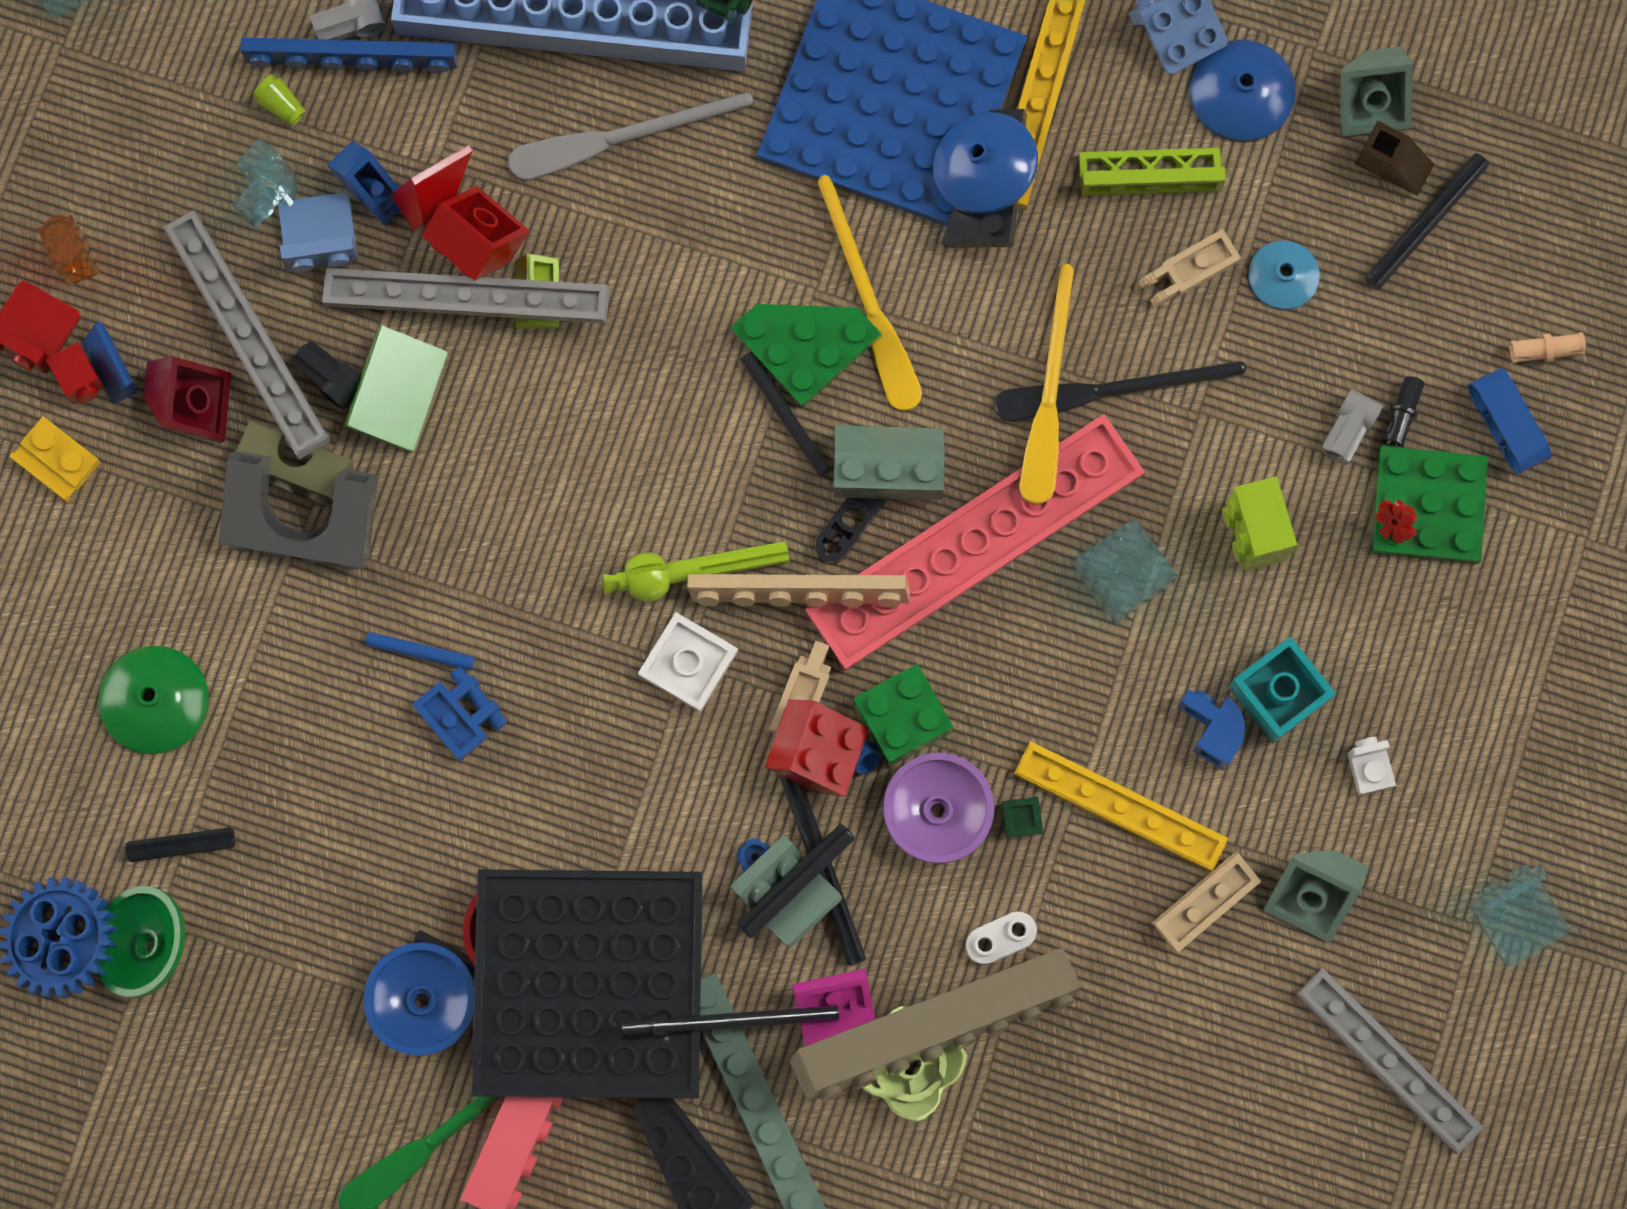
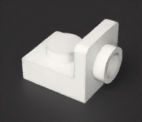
[1347,737,1396,796]

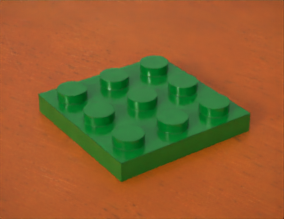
[1371,446,1488,564]

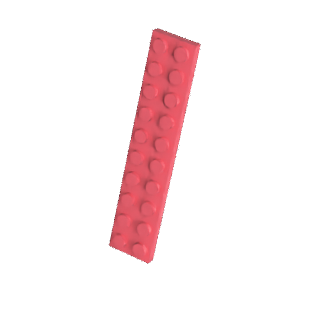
[805,414,1145,671]

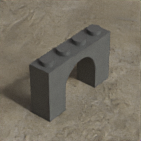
[219,450,379,570]

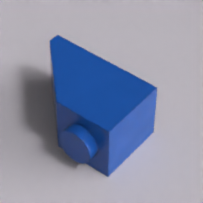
[327,141,400,225]

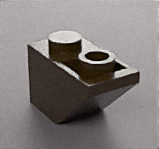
[1355,120,1434,196]

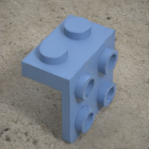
[1128,0,1228,74]
[279,193,358,272]

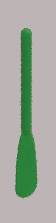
[338,1097,502,1209]

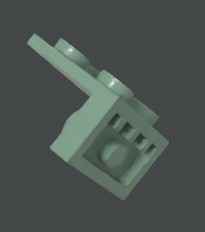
[730,835,842,948]

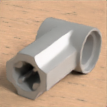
[310,0,386,40]
[1320,388,1383,465]

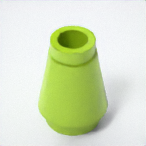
[253,74,306,126]

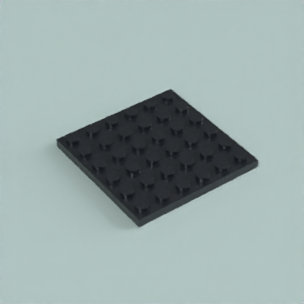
[471,869,703,1099]

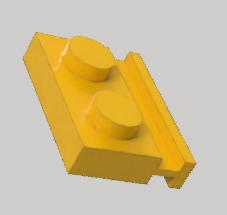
[9,416,101,502]

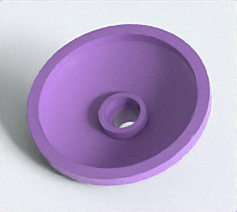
[883,753,994,864]

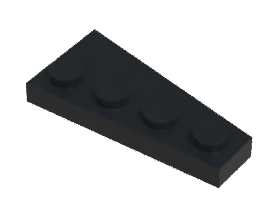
[941,109,1027,248]

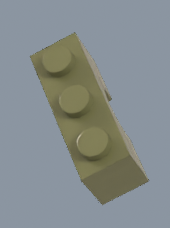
[236,421,354,507]

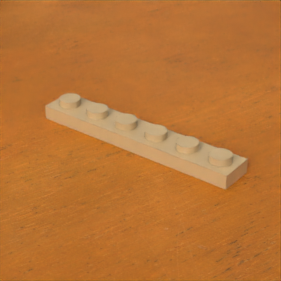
[687,574,910,607]

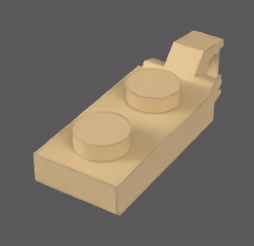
[769,641,831,734]

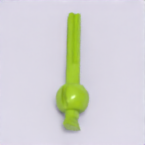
[601,541,790,602]

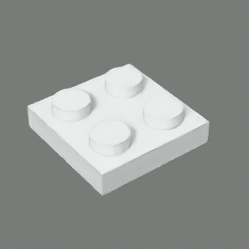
[638,612,738,713]

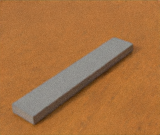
[1296,968,1484,1155]

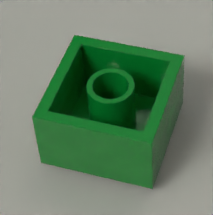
[852,663,954,768]

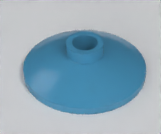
[1248,241,1320,310]

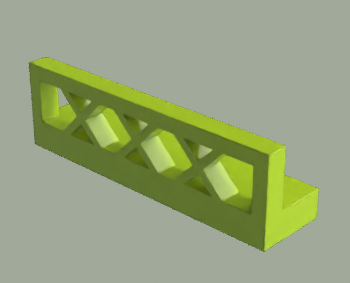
[1078,148,1226,196]

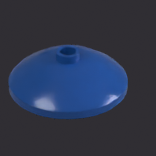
[1190,40,1296,142]
[933,112,1038,215]
[363,943,475,1056]

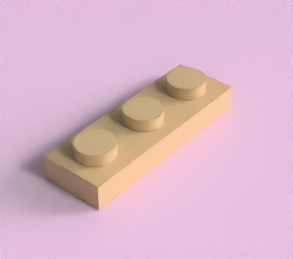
[1152,852,1261,952]

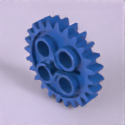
[0,877,118,999]

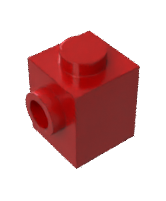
[46,342,105,405]

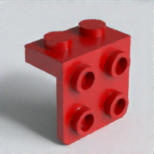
[0,281,81,375]

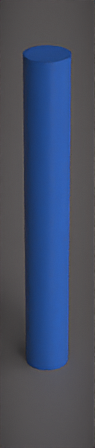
[365,632,475,671]

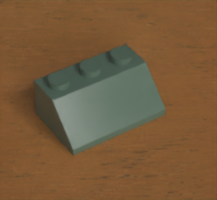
[833,425,945,500]

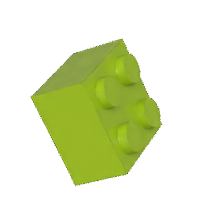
[1222,476,1298,571]

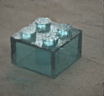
[1072,518,1178,625]

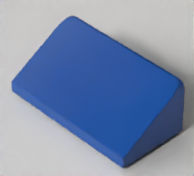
[83,322,137,403]

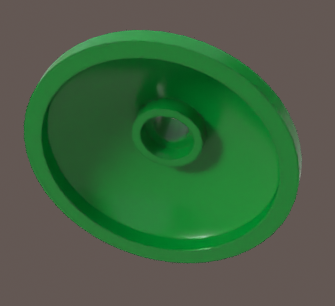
[98,645,209,755]
[97,886,185,998]

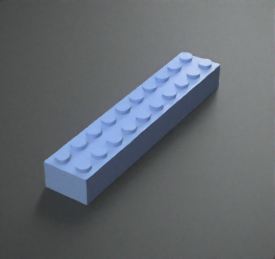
[391,0,753,72]

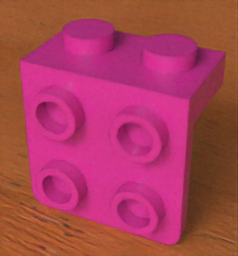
[792,969,876,1047]

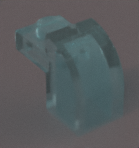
[233,138,298,229]

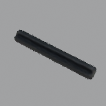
[737,824,855,938]

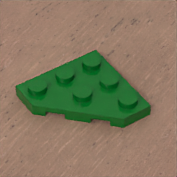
[730,304,882,408]

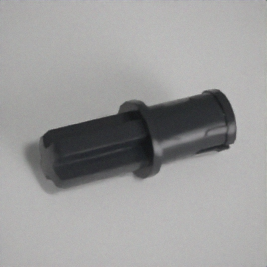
[1382,376,1425,448]

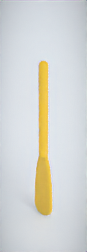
[818,175,922,411]
[1019,263,1074,504]

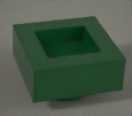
[1001,796,1044,839]

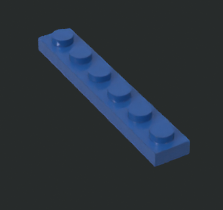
[241,37,458,73]

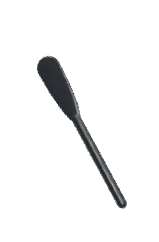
[994,361,1247,422]

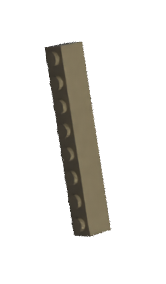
[790,947,1082,1102]

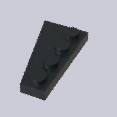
[633,1098,756,1209]

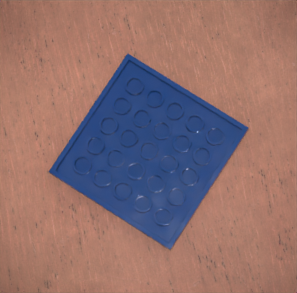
[757,0,1028,226]

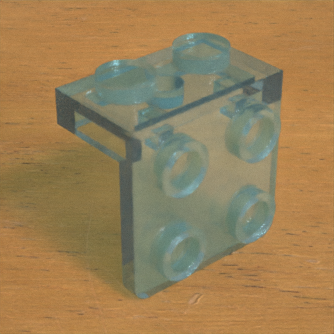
[1469,863,1569,967]

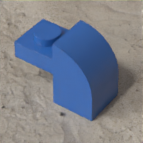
[1177,689,1245,770]

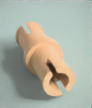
[1510,332,1586,364]

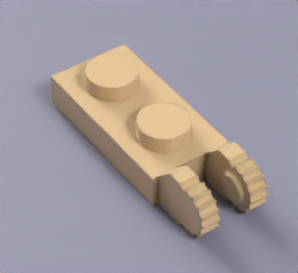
[1139,229,1242,307]

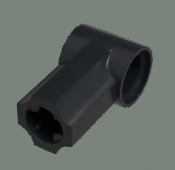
[292,340,362,410]

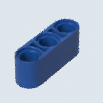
[1468,368,1552,474]

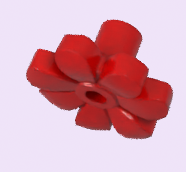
[1376,500,1417,543]

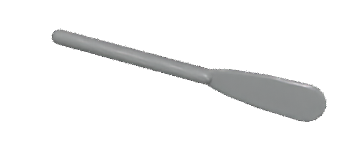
[508,93,753,180]

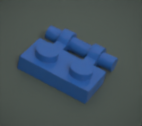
[412,666,508,761]

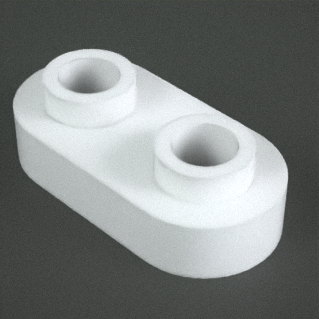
[966,912,1037,965]

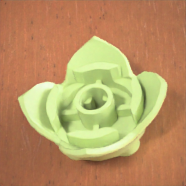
[863,1006,967,1121]

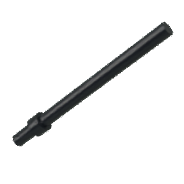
[618,1006,839,1038]

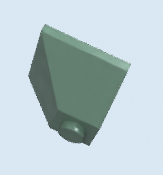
[1341,46,1413,137]
[1263,850,1368,943]

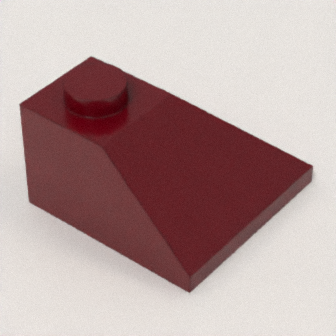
[143,356,232,443]

